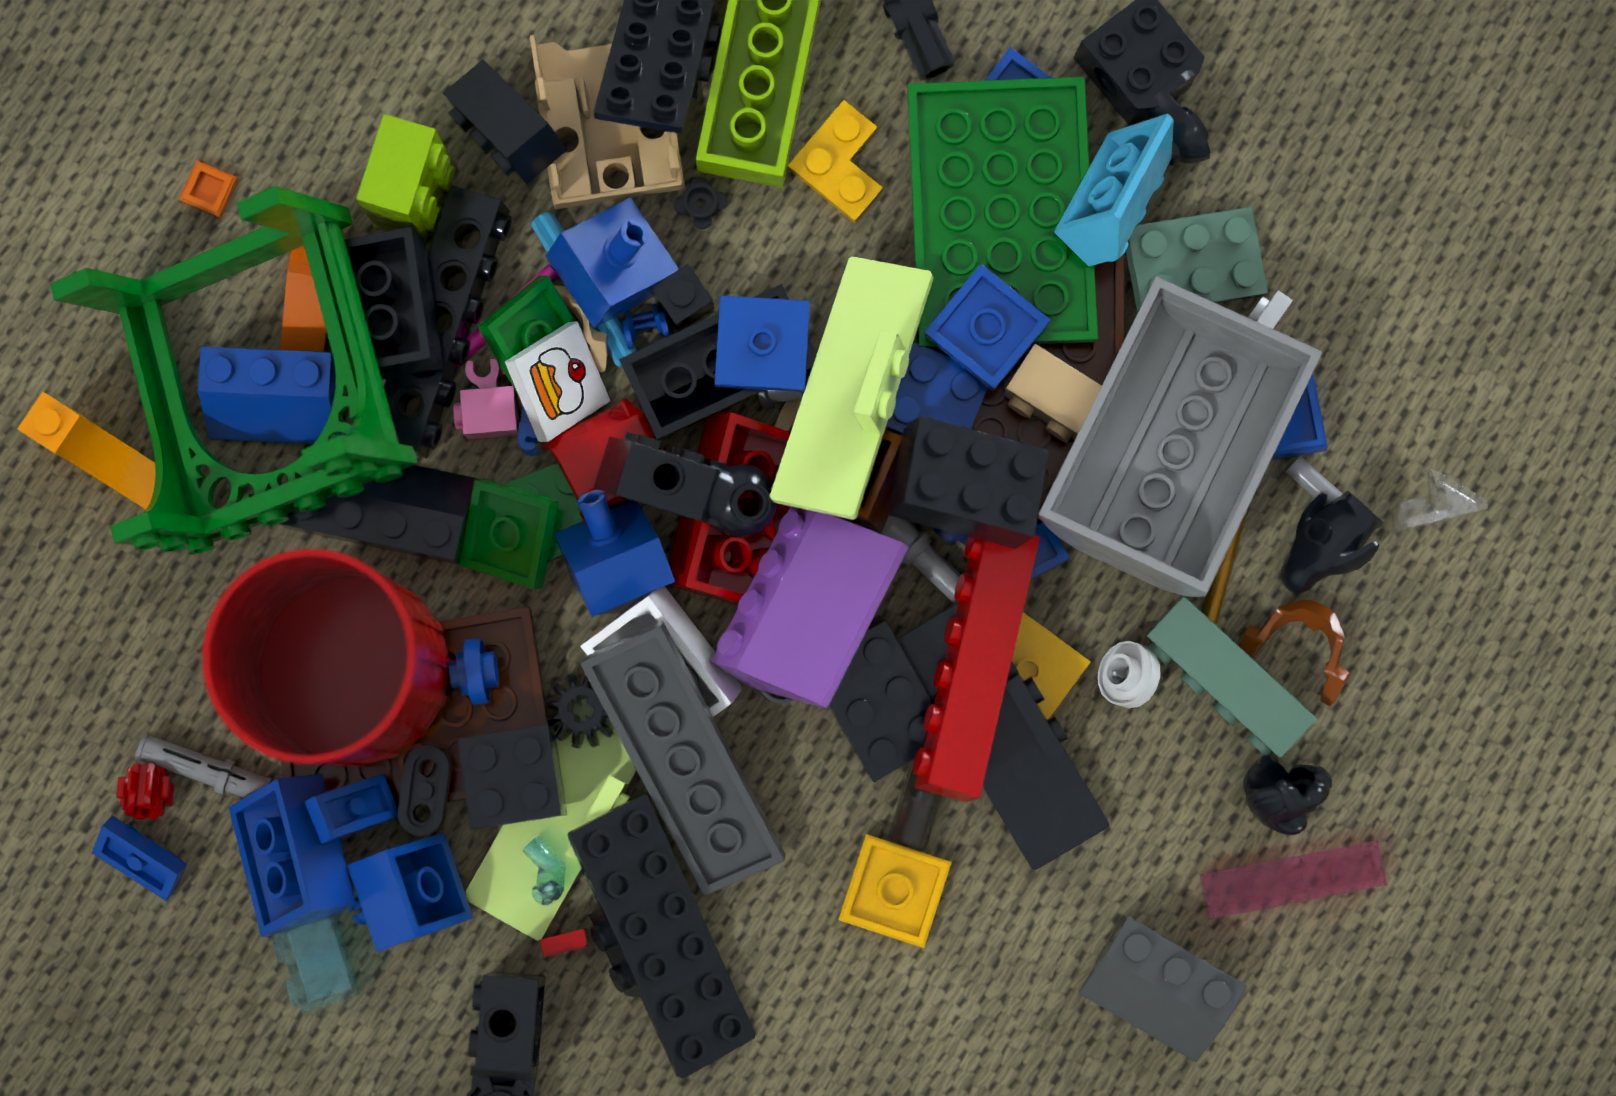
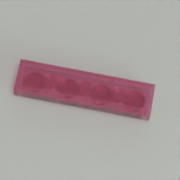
[1199,840,1387,919]

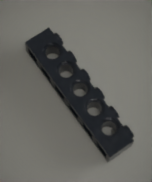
[384,185,512,459]

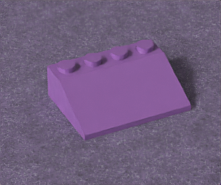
[710,506,909,709]

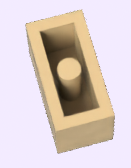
[1003,344,1102,443]

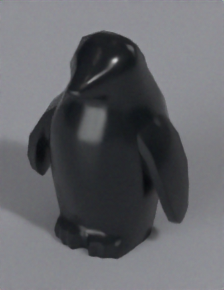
[1280,490,1384,594]

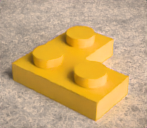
[788,100,883,223]

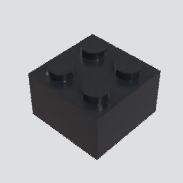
[458,725,567,830]

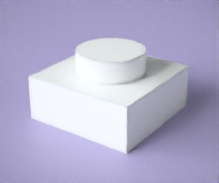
[1248,290,1293,329]

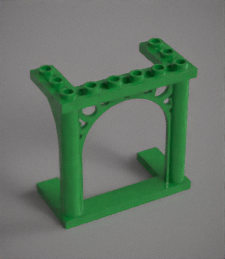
[50,186,417,555]

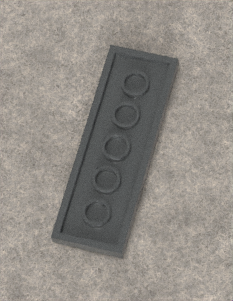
[580,621,786,896]

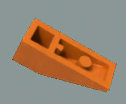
[280,246,329,352]

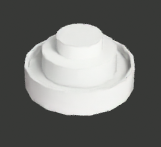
[1098,641,1160,709]

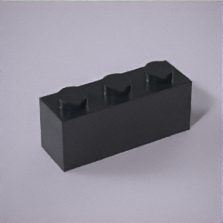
[443,59,567,185]

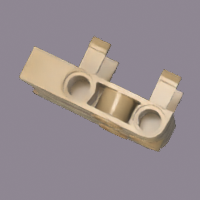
[530,35,685,209]

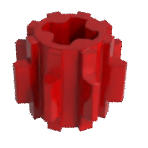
[116,763,174,820]

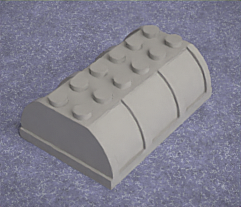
[1038,276,1322,597]

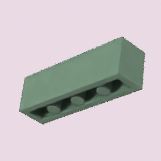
[1146,595,1317,758]

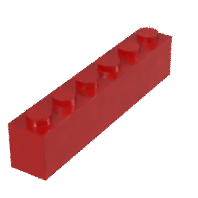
[913,536,1040,802]

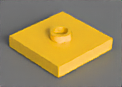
[1012,612,1091,719]
[838,834,952,948]

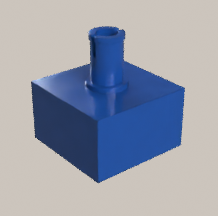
[545,197,679,328]
[554,490,675,617]
[347,833,473,952]

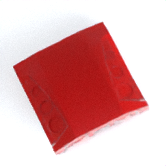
[542,399,663,521]

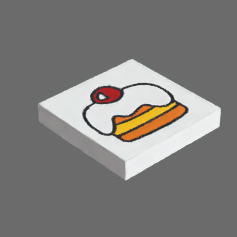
[505,322,610,442]

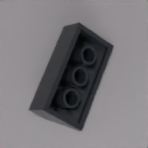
[619,284,816,440]
[280,444,479,565]

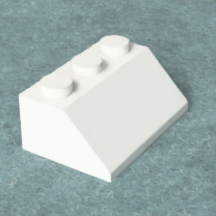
[580,586,743,717]

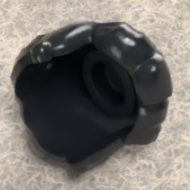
[1243,755,1332,835]

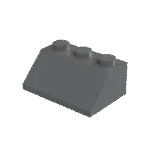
[1079,915,1247,1062]

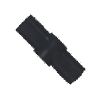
[883,0,955,81]

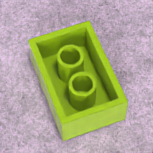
[356,114,456,242]

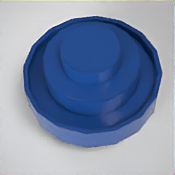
[449,638,499,705]

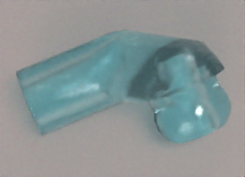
[522,835,566,906]

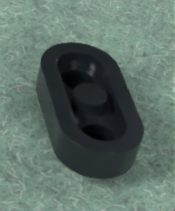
[398,745,452,836]

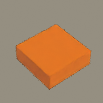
[179,160,239,219]

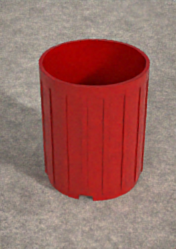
[202,549,451,767]

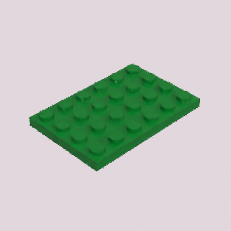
[907,77,1098,349]

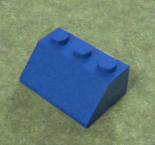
[198,347,342,444]
[228,774,356,937]

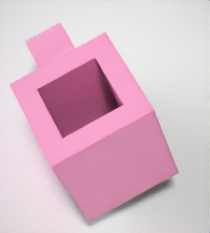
[453,359,520,440]

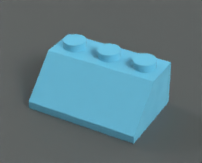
[1054,114,1174,266]

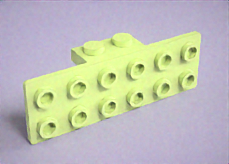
[770,257,934,519]
[465,699,637,941]

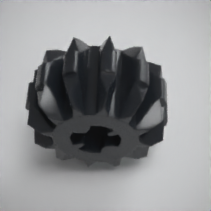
[545,673,614,749]

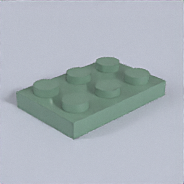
[1126,207,1268,313]

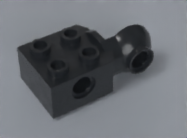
[1073,0,1211,166]
[594,432,777,538]
[466,972,546,1096]

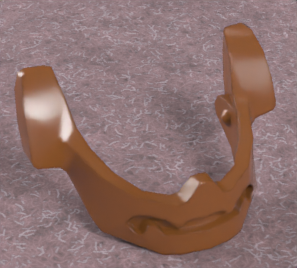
[1239,599,1350,706]

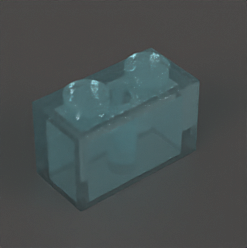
[273,915,360,1014]

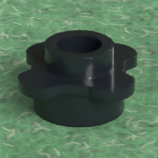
[674,177,727,230]

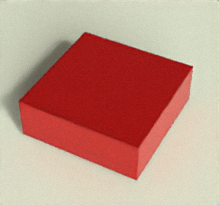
[540,927,590,957]

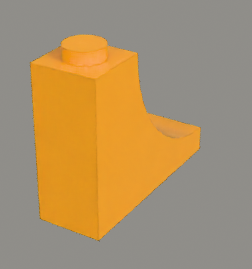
[17,391,156,510]

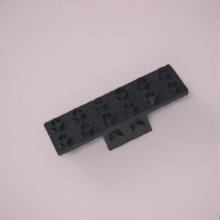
[594,0,721,133]
[897,603,1109,870]
[567,795,755,1078]

